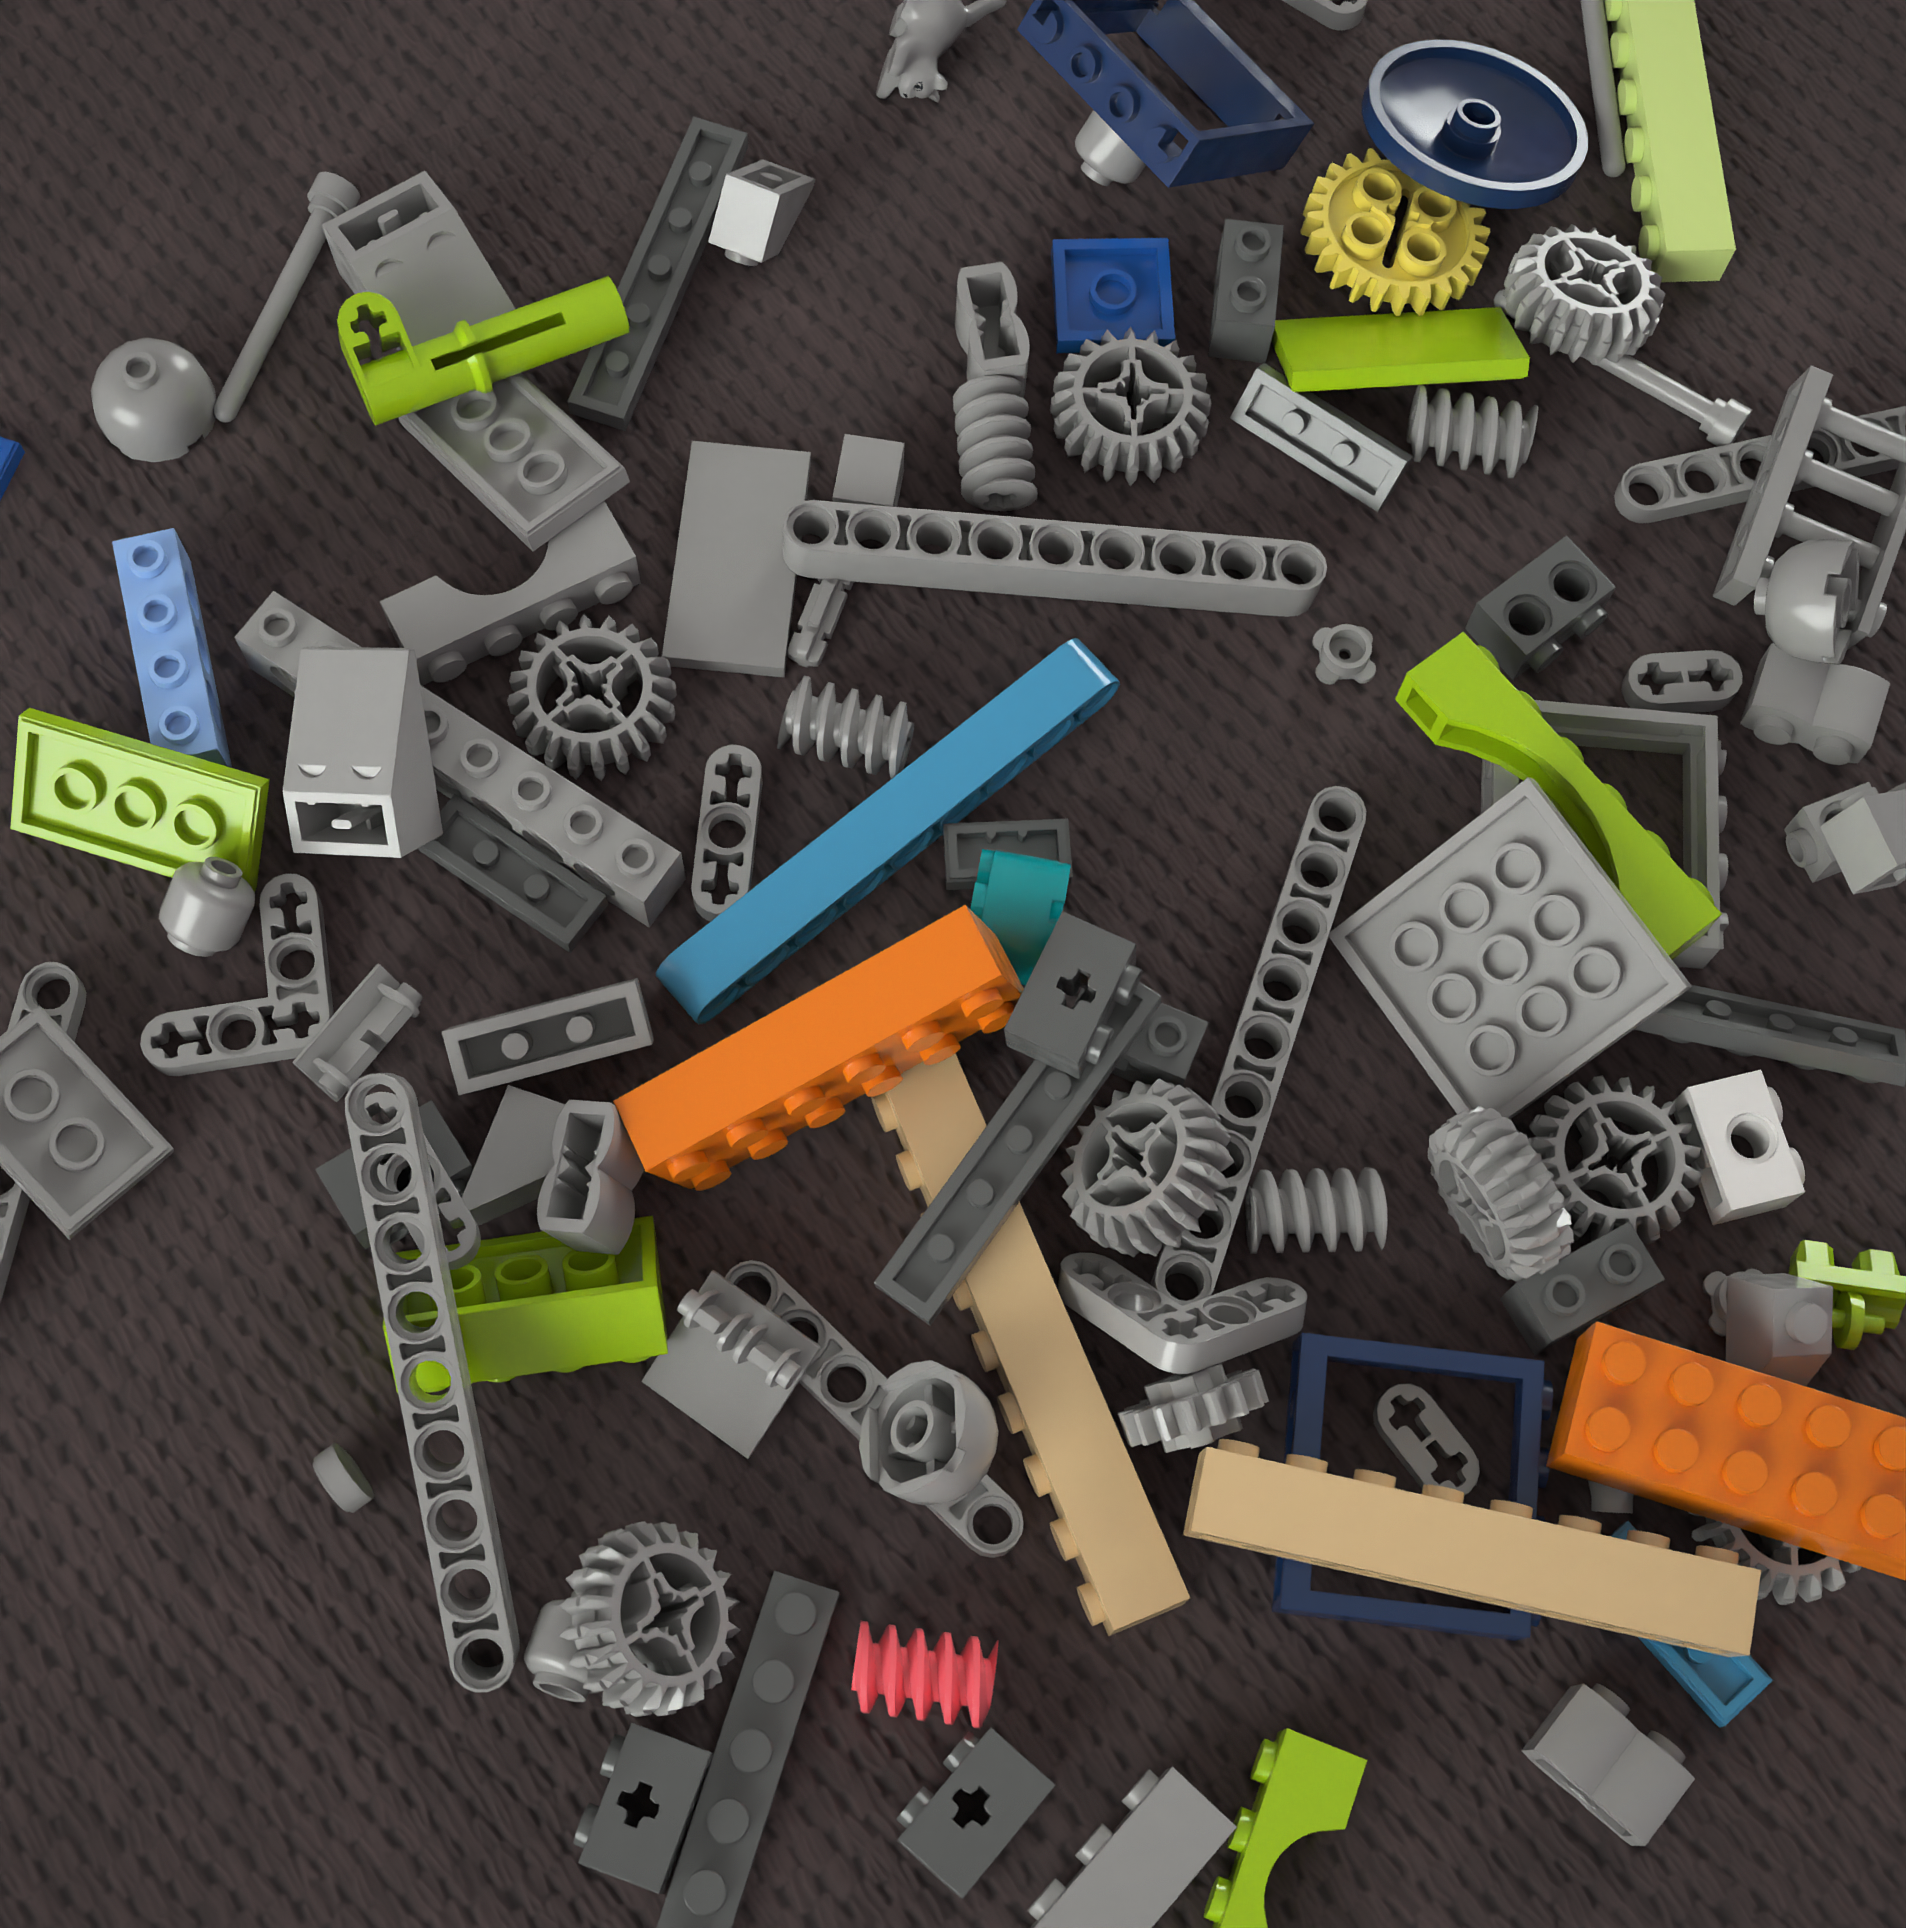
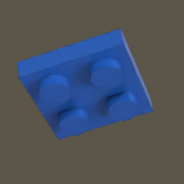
[1051,238,1175,353]

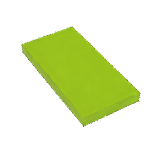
[1271,307,1530,392]
[10,708,270,893]

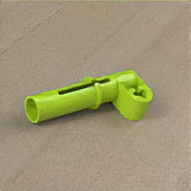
[337,276,630,426]

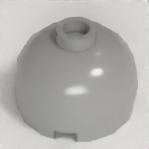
[91,338,217,462]
[1754,539,1859,665]
[859,1360,998,1505]

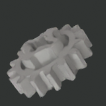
[1118,1363,1269,1453]

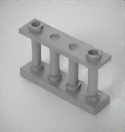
[1712,365,1906,650]

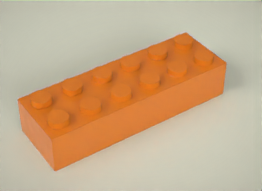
[614,905,1024,1191]
[1546,1321,1906,1581]

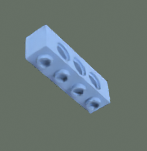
[112,528,232,768]

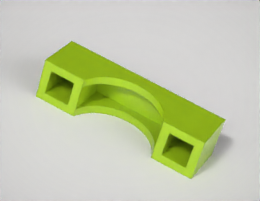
[1204,1728,1367,1928]

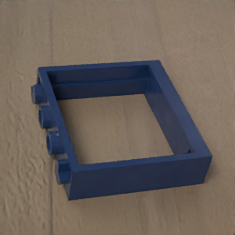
[1017,0,1314,188]
[1272,1333,1553,1641]

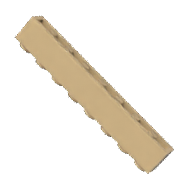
[1183,1439,1761,1657]

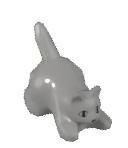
[876,0,1007,102]

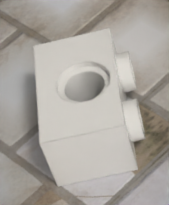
[1673,1069,1805,1225]

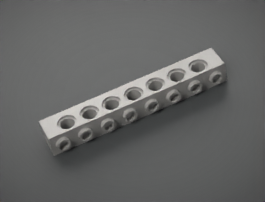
[234,591,686,928]

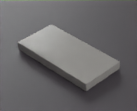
[398,373,630,551]
[662,441,811,677]

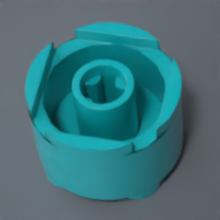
[970,849,1071,985]

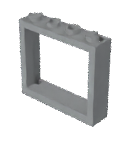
[1481,700,1729,969]

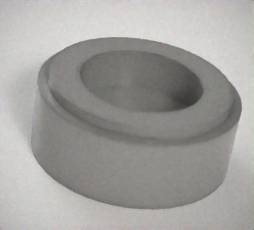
[313,1443,374,1513]

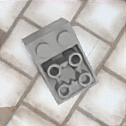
[322,171,515,351]
[283,647,443,858]

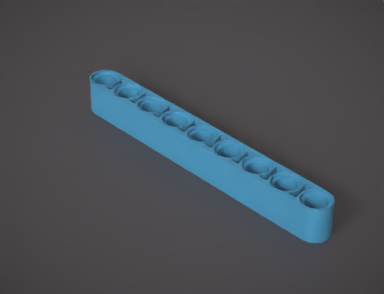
[656,638,1120,1025]

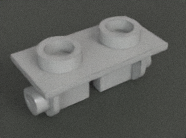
[292,964,423,1102]

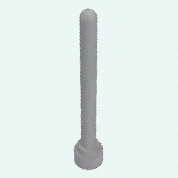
[1580,0,1625,177]
[213,172,360,422]
[1494,289,1753,446]

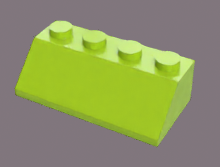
[383,1216,668,1394]

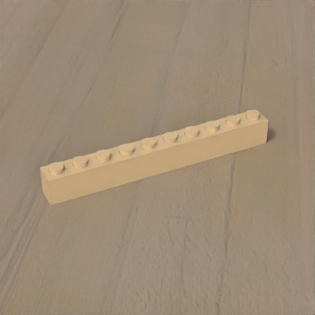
[871,1053,1190,1636]

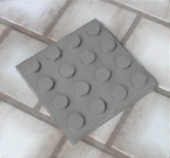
[1329,777,1692,1119]

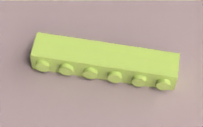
[1604,0,1736,282]

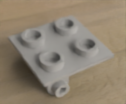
[642,1270,821,1459]

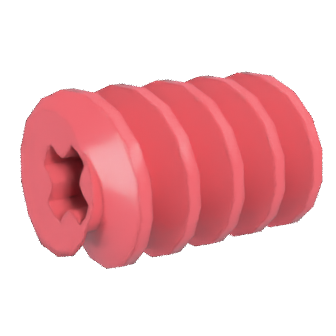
[851,1621,999,1729]

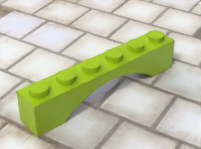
[1395,631,1722,960]

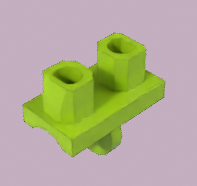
[1789,1240,1906,1350]

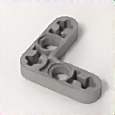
[140,874,334,1076]
[1057,1253,1308,1374]

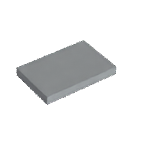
[0,1005,174,1240]

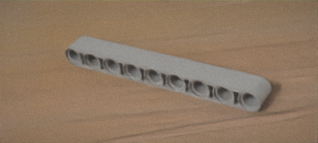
[783,500,1327,617]
[1150,786,1367,1306]
[345,1073,520,1692]

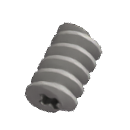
[953,375,1038,511]
[1406,385,1538,479]
[777,675,914,779]
[1245,1167,1387,1254]

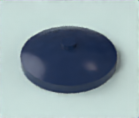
[1362,39,1588,209]

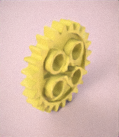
[1301,148,1490,316]

